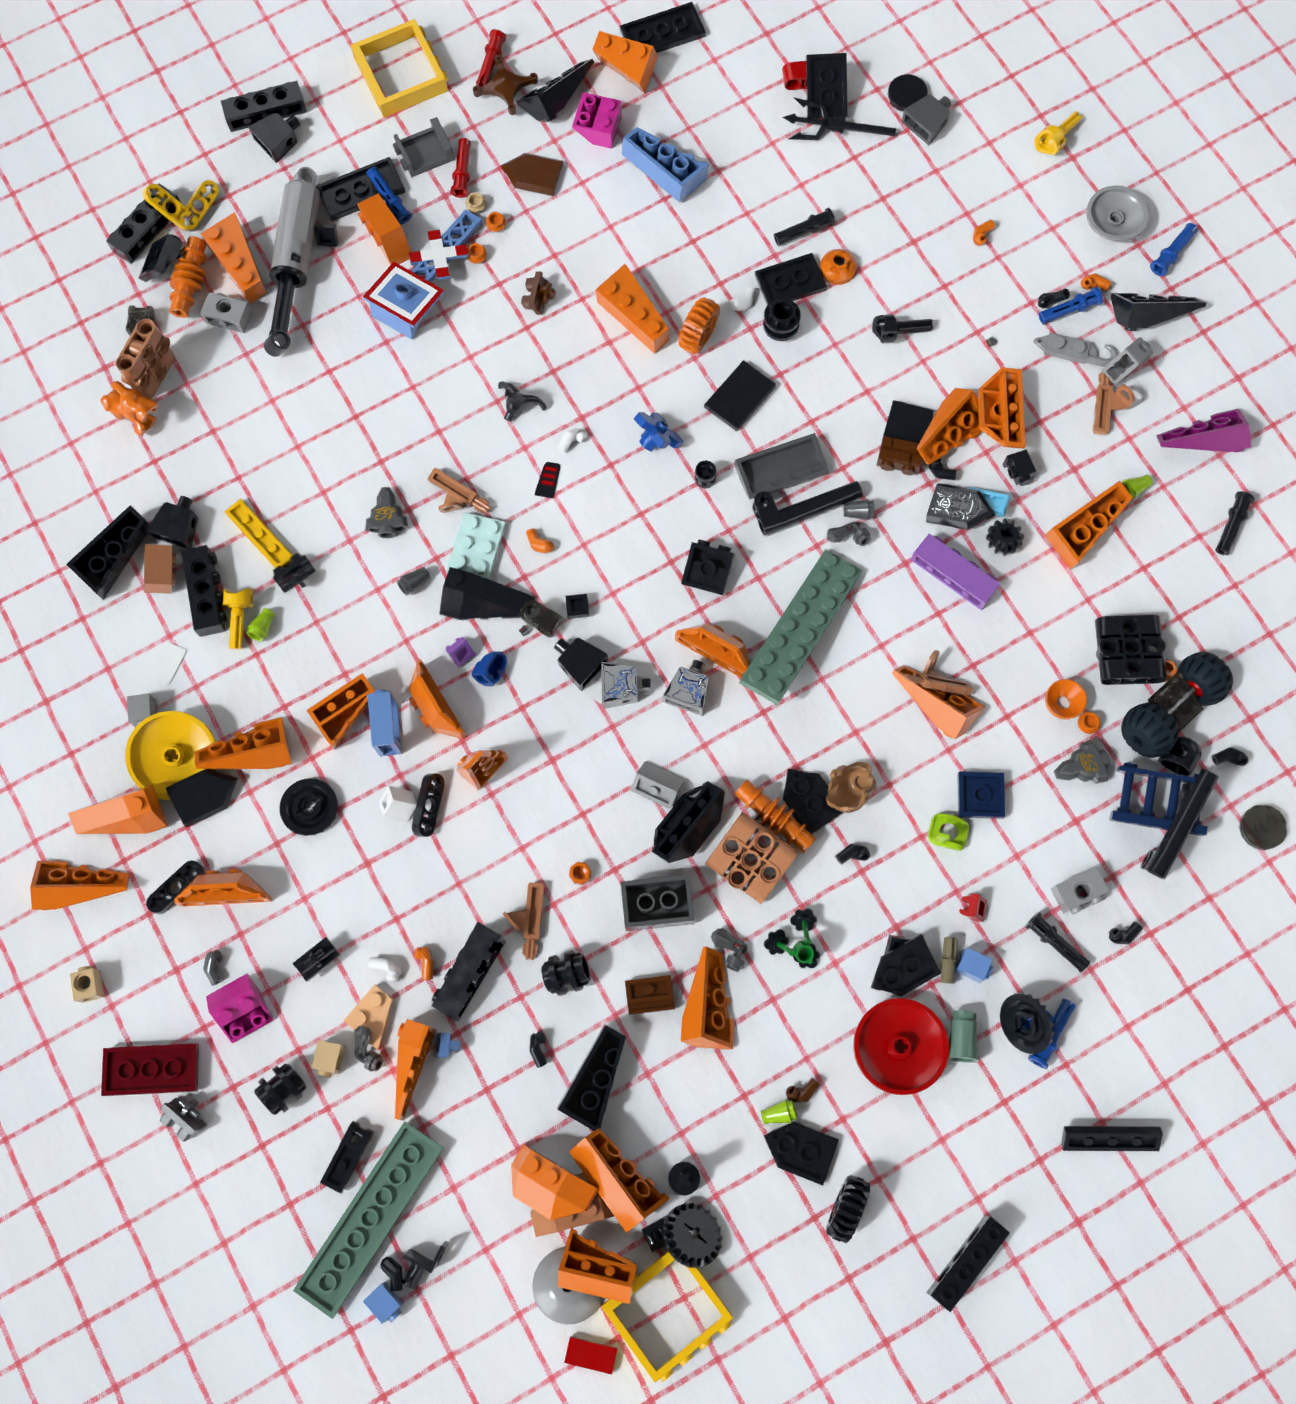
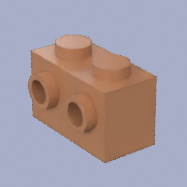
[144,544,176,594]

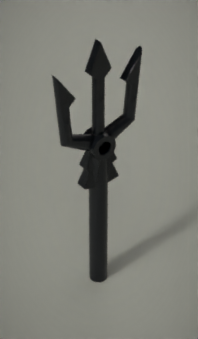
[782,97,896,141]

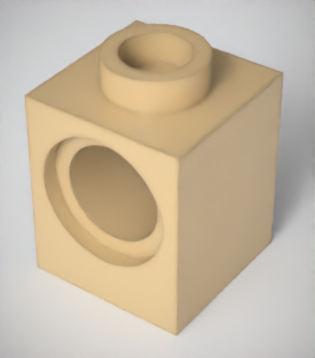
[70,966,105,1003]
[311,1040,346,1077]

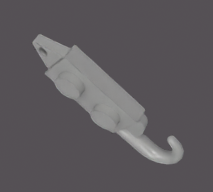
[1033,332,1117,367]

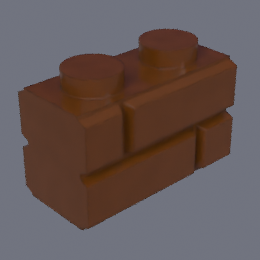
[876,436,922,475]

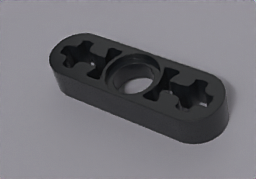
[412,773,445,837]
[146,860,205,914]

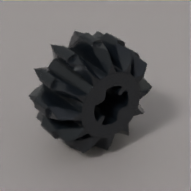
[986,518,1024,556]

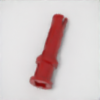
[476,29,507,87]
[450,138,471,198]

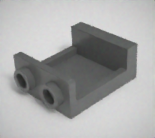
[392,117,455,178]

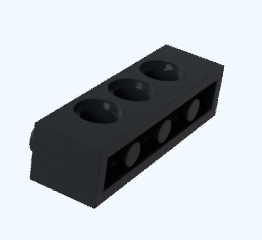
[221,81,307,132]
[106,183,181,264]
[181,545,227,637]
[926,1215,1010,1312]

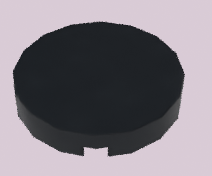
[887,74,928,112]

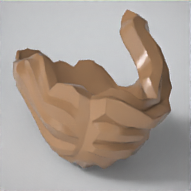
[826,762,877,813]

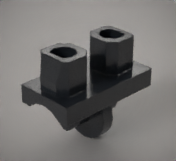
[273,553,316,593]
[293,937,341,982]

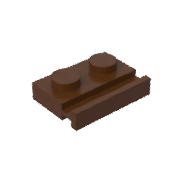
[625,975,675,1015]

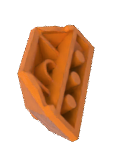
[978,367,1026,449]
[675,623,751,678]
[409,659,467,739]
[174,869,272,907]
[511,1144,598,1220]

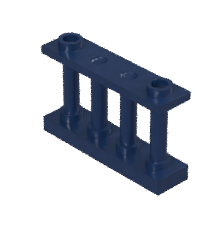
[1109,763,1208,836]

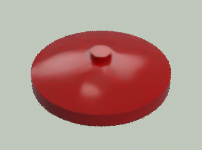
[853,998,949,1095]

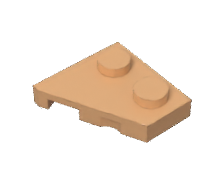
[344,984,393,1050]

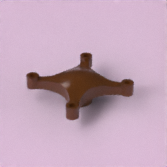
[473,55,538,115]

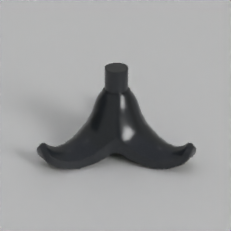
[498,381,546,422]

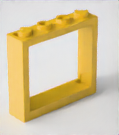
[350,19,449,118]
[601,1251,733,1383]

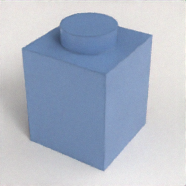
[955,948,994,983]
[363,1281,404,1324]

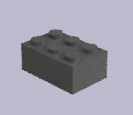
[621,875,694,931]

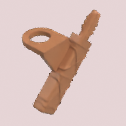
[1093,371,1135,435]
[428,468,491,513]
[904,650,973,696]
[503,883,545,960]

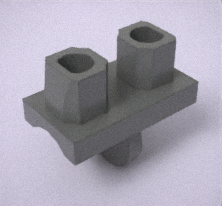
[160,1098,207,1142]

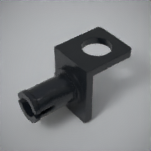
[403,1241,449,1289]

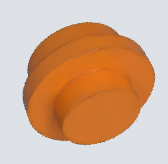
[486,212,506,232]
[467,243,487,264]
[1077,712,1101,734]

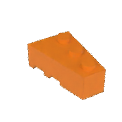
[558,1228,637,1304]

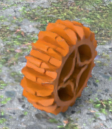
[678,297,720,354]

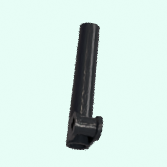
[752,481,863,536]
[1140,769,1219,880]

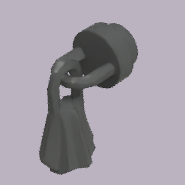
[827,522,871,546]
[711,928,748,972]
[354,1026,383,1072]

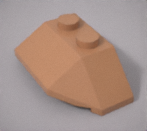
[530,1173,614,1237]

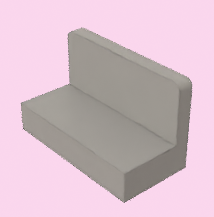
[630,761,685,809]

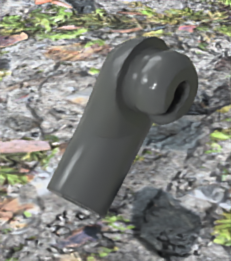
[203,950,223,986]

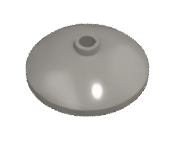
[1086,186,1149,242]
[532,1247,603,1325]

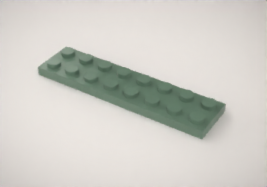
[739,549,863,706]
[293,1121,444,1319]

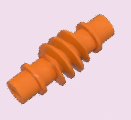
[169,236,206,318]
[734,779,817,854]

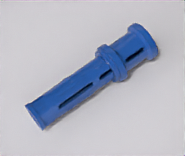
[366,166,412,225]
[1150,223,1198,276]
[1038,287,1103,325]
[1028,999,1076,1069]

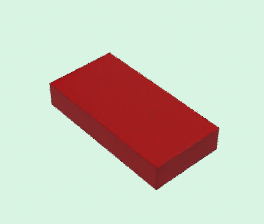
[564,1336,618,1375]

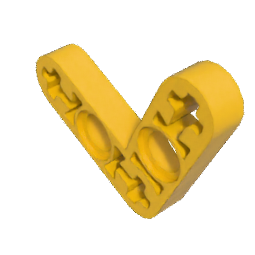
[143,180,219,231]

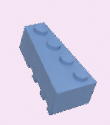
[622,127,709,202]

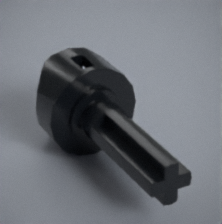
[872,314,933,344]
[668,1162,700,1195]

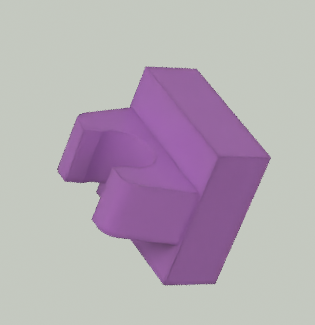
[446,636,476,667]

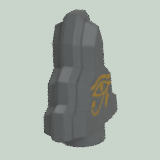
[365,487,408,538]
[1053,739,1110,784]

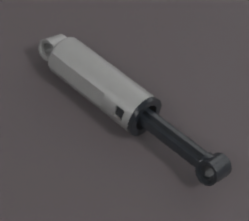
[264,167,320,357]

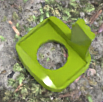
[928,813,969,851]

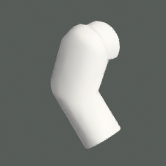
[729,287,756,311]

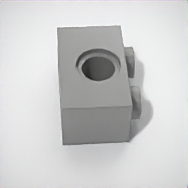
[200,292,253,333]
[1051,867,1110,915]

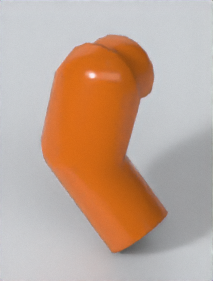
[973,219,995,246]
[1080,273,1112,291]
[415,946,434,980]

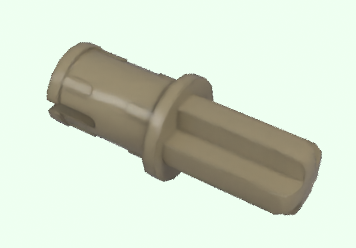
[940,937,959,984]

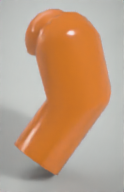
[526,528,554,553]

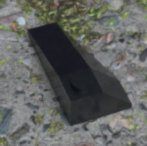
[516,59,594,122]
[1111,293,1207,331]
[439,567,535,620]

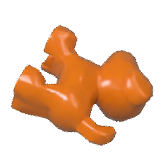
[100,381,159,436]

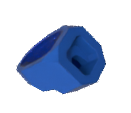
[472,651,507,687]

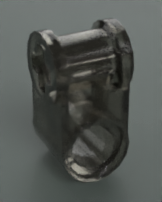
[126,305,154,336]
[520,600,563,638]

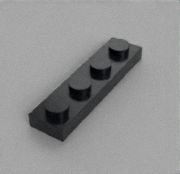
[1061,1126,1163,1151]

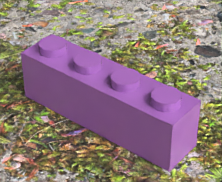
[911,533,1000,610]

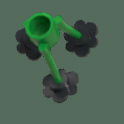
[764,908,820,968]

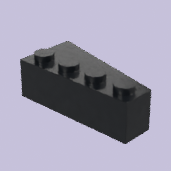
[66,505,150,600]
[431,922,506,1022]
[557,1024,626,1131]

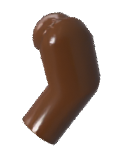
[786,1078,821,1103]

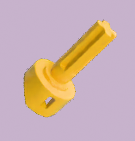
[1034,111,1082,155]
[223,588,254,650]

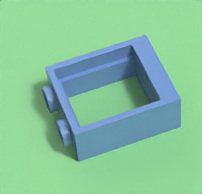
[367,689,402,757]

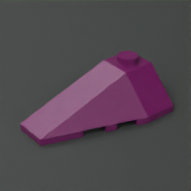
[1156,408,1251,452]

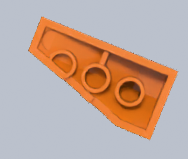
[916,388,981,464]
[30,861,129,911]

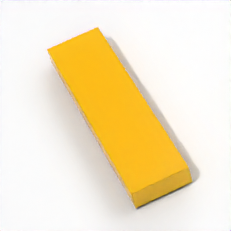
[224,498,293,568]

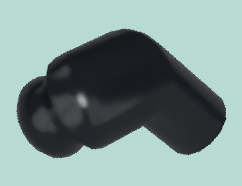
[1038,288,1070,308]
[928,458,957,480]
[1211,747,1248,766]
[835,844,870,865]
[1109,921,1143,944]
[529,1031,547,1068]
[380,1257,403,1291]

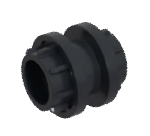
[763,298,801,341]
[541,950,590,996]
[254,1064,306,1115]

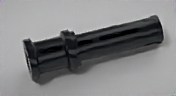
[773,207,835,246]
[1215,491,1255,556]
[1025,912,1090,973]

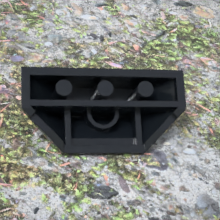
[652,781,725,863]

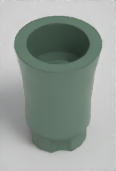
[948,1010,979,1063]

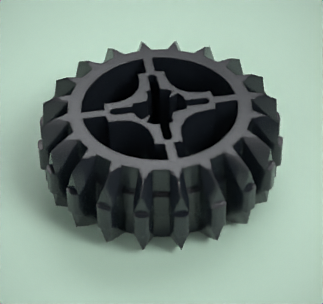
[826,1175,870,1243]

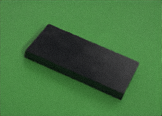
[620,2,706,53]
[316,157,406,221]

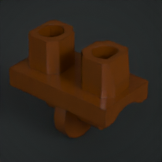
[521,271,556,315]

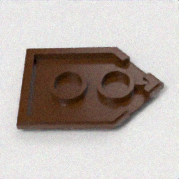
[501,153,564,196]

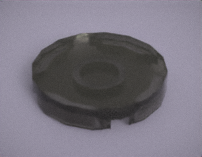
[1239,805,1287,850]

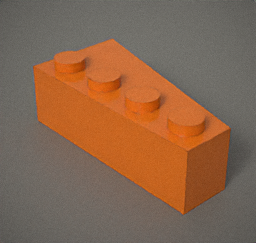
[200,212,267,304]
[596,264,669,354]
[1044,481,1133,569]
[569,1128,670,1233]

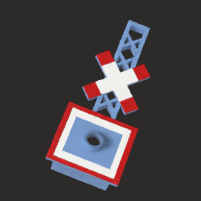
[363,209,482,339]

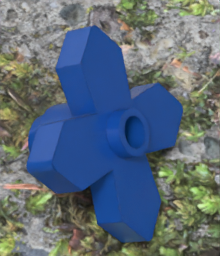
[633,412,684,452]

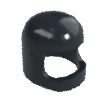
[1158,736,1202,776]

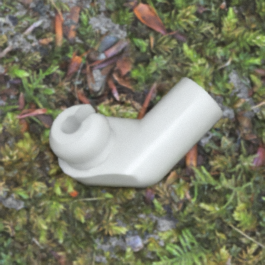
[557,428,587,453]
[368,957,401,982]

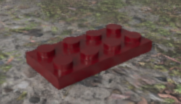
[101,1043,199,1096]

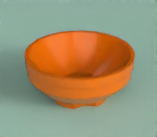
[820,249,857,285]
[1045,679,1087,720]

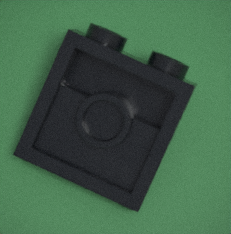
[138,234,183,282]
[681,539,735,595]

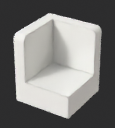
[379,786,417,822]

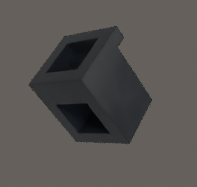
[1002,449,1036,486]

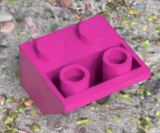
[572,92,622,149]
[206,973,274,1043]

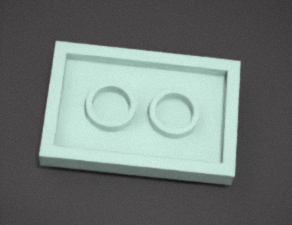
[446,512,506,580]

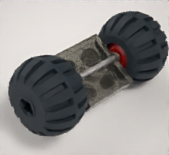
[1121,652,1233,758]

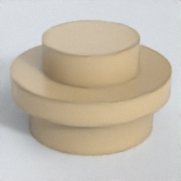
[466,192,486,213]

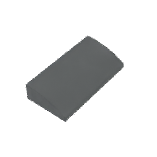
[734,433,829,500]

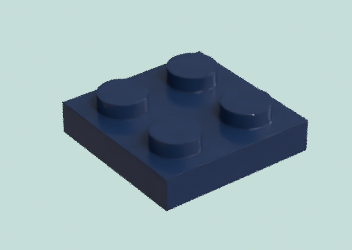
[957,772,1005,819]

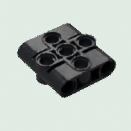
[1095,615,1167,685]

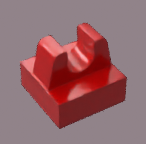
[959,893,988,922]

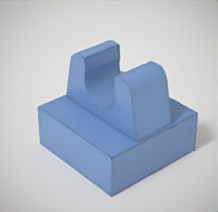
[435,1033,461,1058]

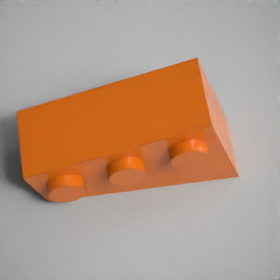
[592,31,658,93]
[357,193,411,265]
[306,673,375,750]

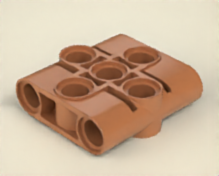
[116,319,175,399]
[705,811,799,904]

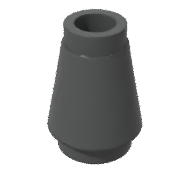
[843,499,874,520]
[397,567,430,596]

